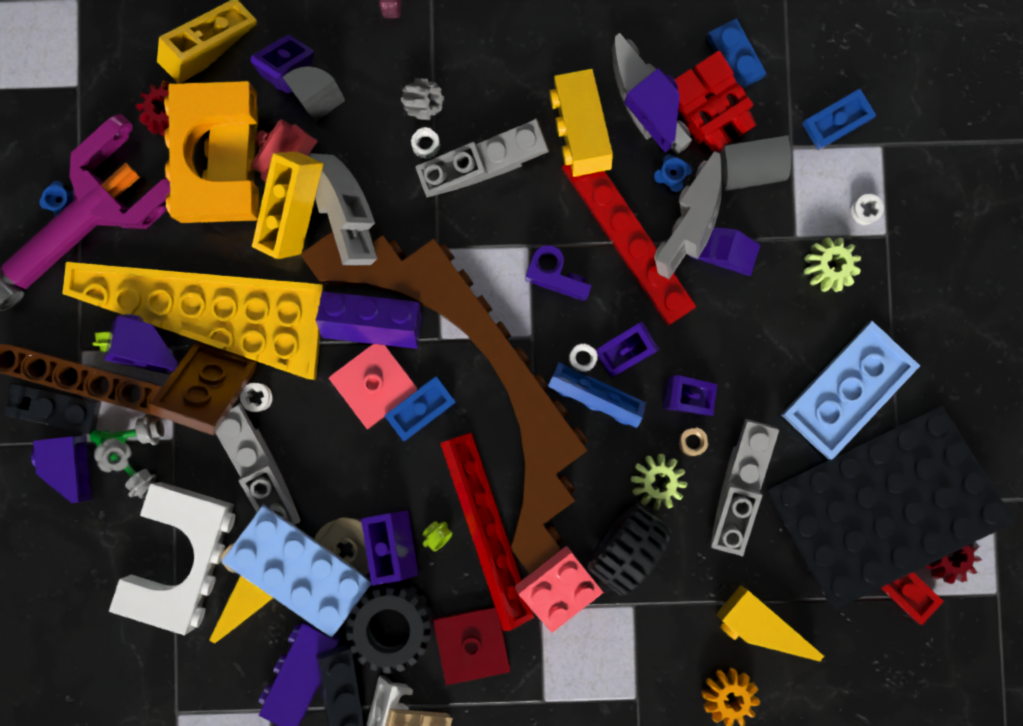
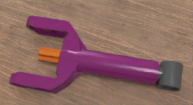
[0,114,170,311]

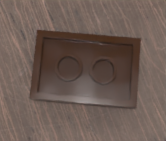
[149,341,257,435]

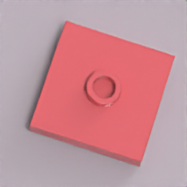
[329,344,419,429]

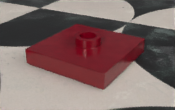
[433,606,510,685]

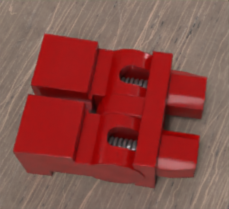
[674,50,757,153]

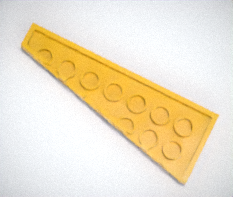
[63,262,325,380]

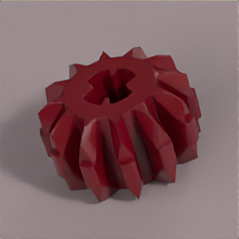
[136,81,169,138]
[925,542,982,584]

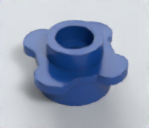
[654,154,692,192]
[40,181,74,217]

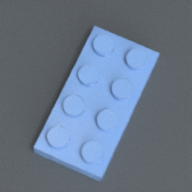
[781,321,920,460]
[221,504,371,637]

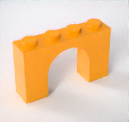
[164,81,259,223]

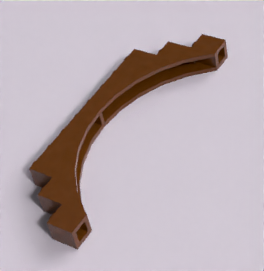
[300,232,588,574]

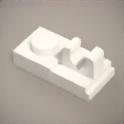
[366,675,413,726]

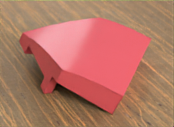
[251,119,317,183]

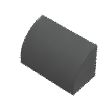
[283,67,345,122]
[719,135,791,191]

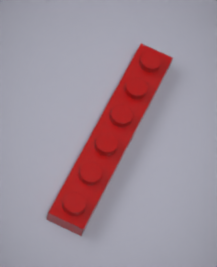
[562,164,696,326]
[440,433,534,631]

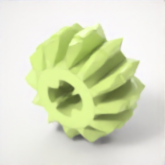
[804,237,861,292]
[630,454,687,510]

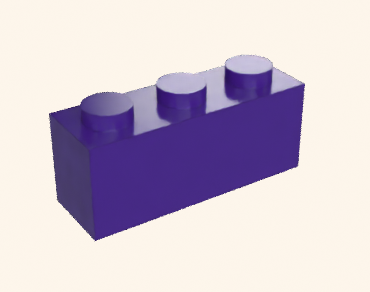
[315,291,422,349]
[258,620,343,726]

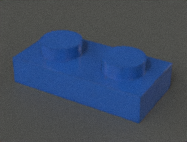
[706,18,767,88]
[802,89,877,151]
[384,377,456,441]

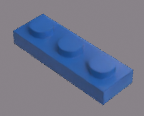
[548,362,646,428]

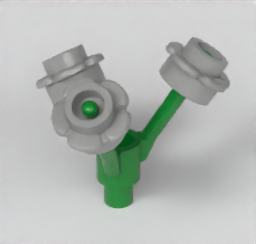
[90,414,165,499]

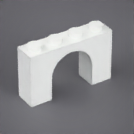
[109,482,235,635]

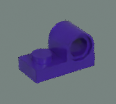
[525,245,592,301]

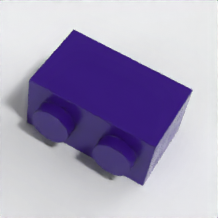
[361,510,419,585]

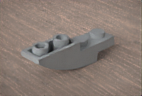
[612,33,692,156]
[415,119,549,197]
[655,151,722,279]
[308,153,377,265]
[216,403,300,525]
[710,419,779,556]

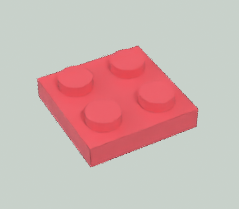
[514,546,604,633]

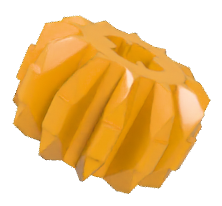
[702,668,760,726]

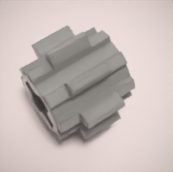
[401,78,444,120]

